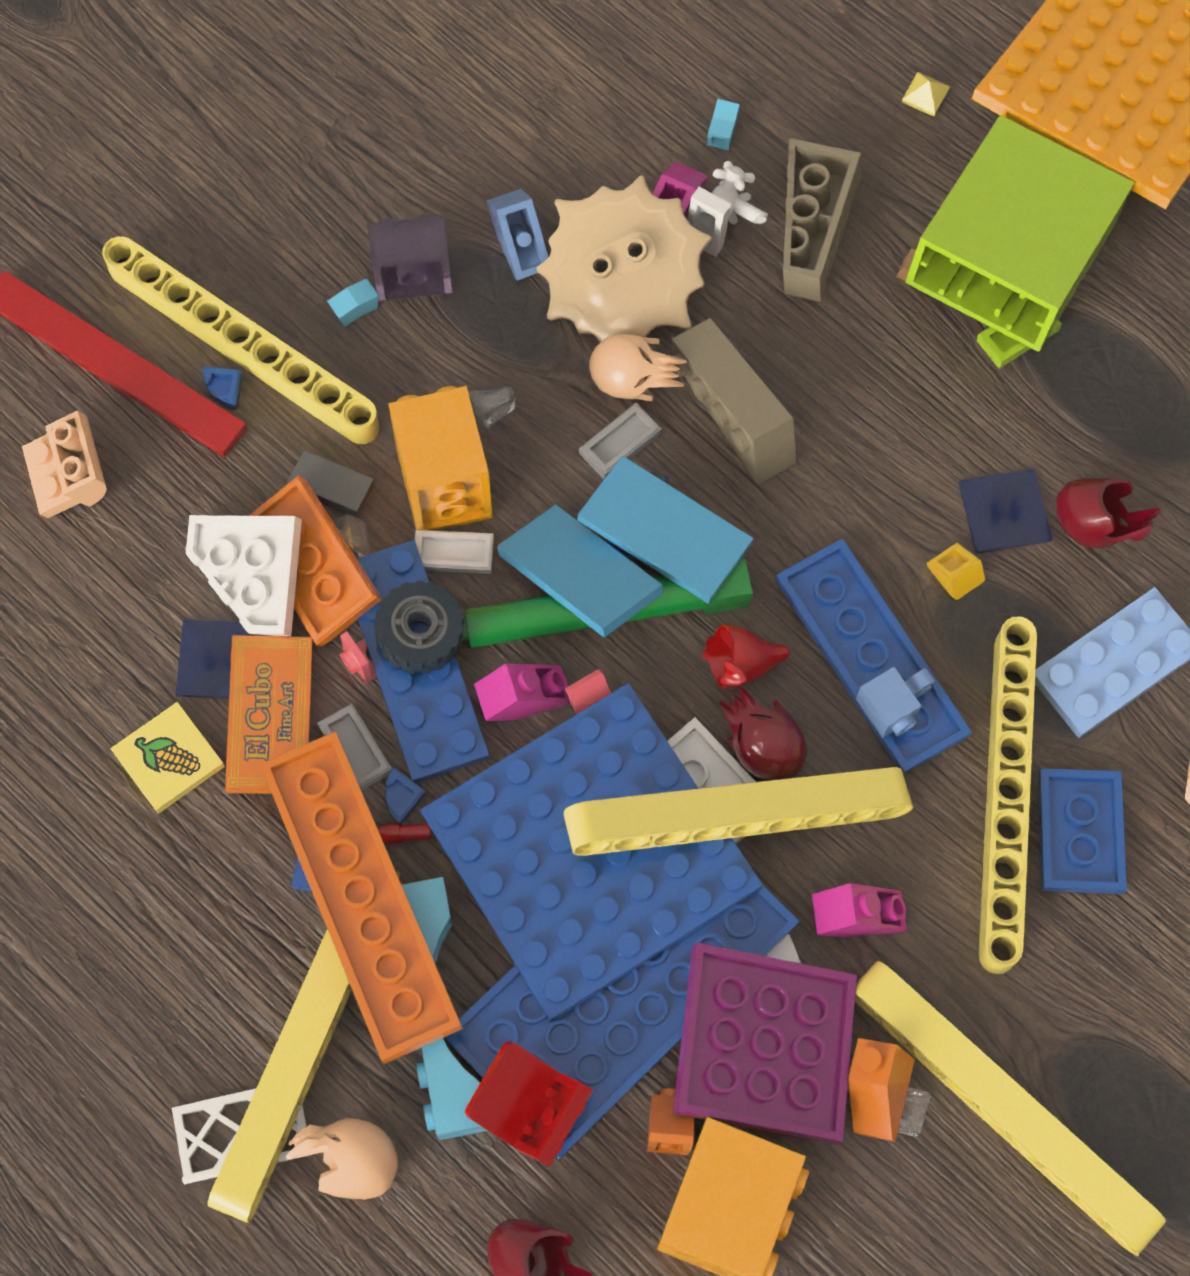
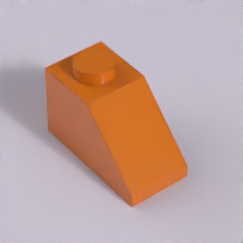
[848,1038,915,1142]
[647,1089,694,1156]

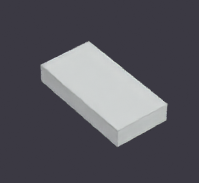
[415,530,494,574]

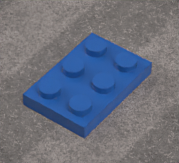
[1038,768,1127,894]

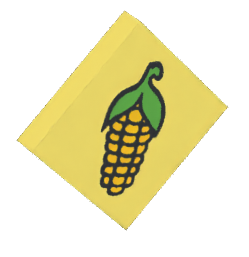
[110,702,225,814]

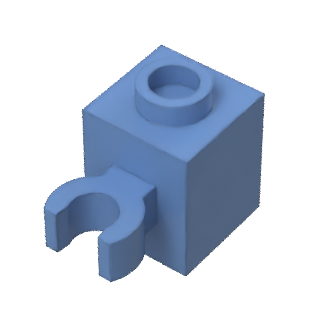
[856,667,935,738]

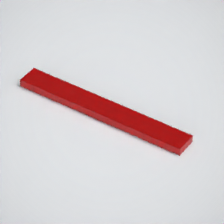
[0,270,247,458]

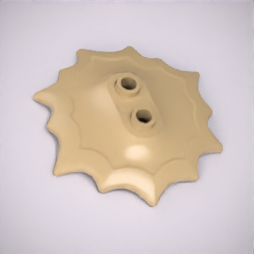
[536,176,712,343]

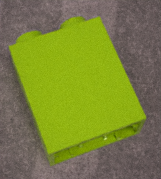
[905,115,1135,352]

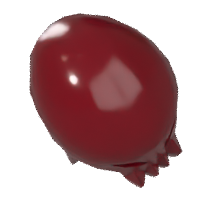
[1056,478,1160,548]
[719,685,807,781]
[487,1218,593,1276]

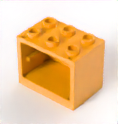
[388,386,493,531]
[657,1117,809,1276]

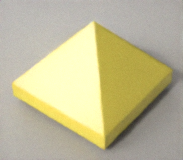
[902,72,950,117]

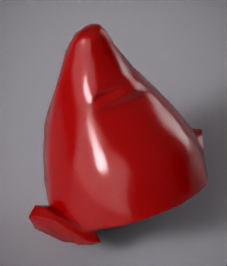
[702,624,790,689]

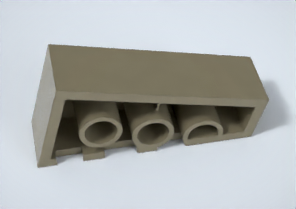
[783,138,861,302]
[671,318,797,485]

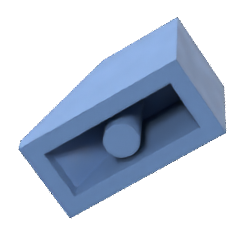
[486,189,548,280]

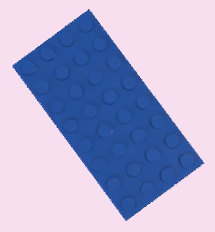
[444,886,800,1160]

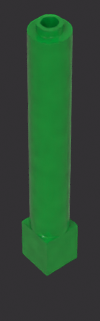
[462,557,753,648]

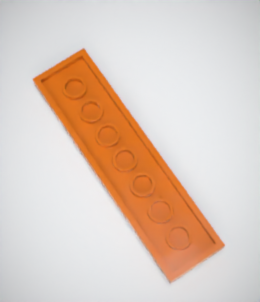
[260,731,463,1064]

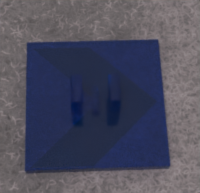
[958,469,1052,554]
[176,620,256,699]

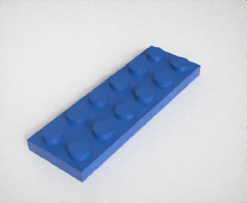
[775,538,972,775]
[357,540,490,784]

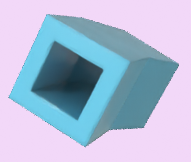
[707,99,740,151]
[327,278,379,327]

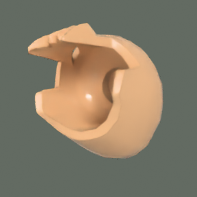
[589,333,687,401]
[286,1118,398,1199]

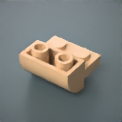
[22,410,107,518]

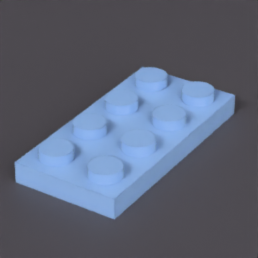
[1035,587,1190,739]

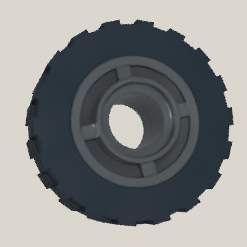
[375,580,464,674]

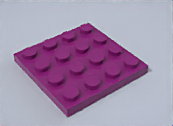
[673,943,857,1144]

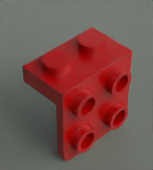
[465,1041,593,1167]

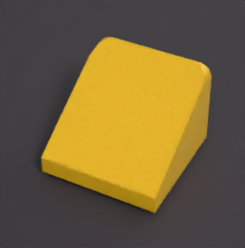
[927,543,985,600]

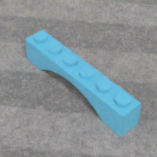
[402,877,487,1140]

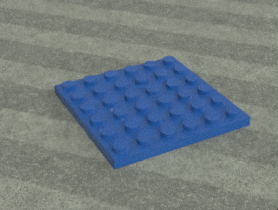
[420,683,763,1022]

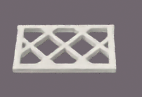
[172,1088,312,1184]

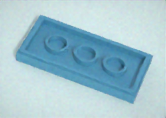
[578,456,754,604]
[497,504,663,638]

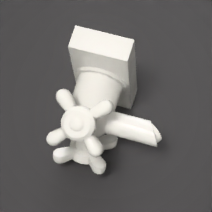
[687,161,768,257]

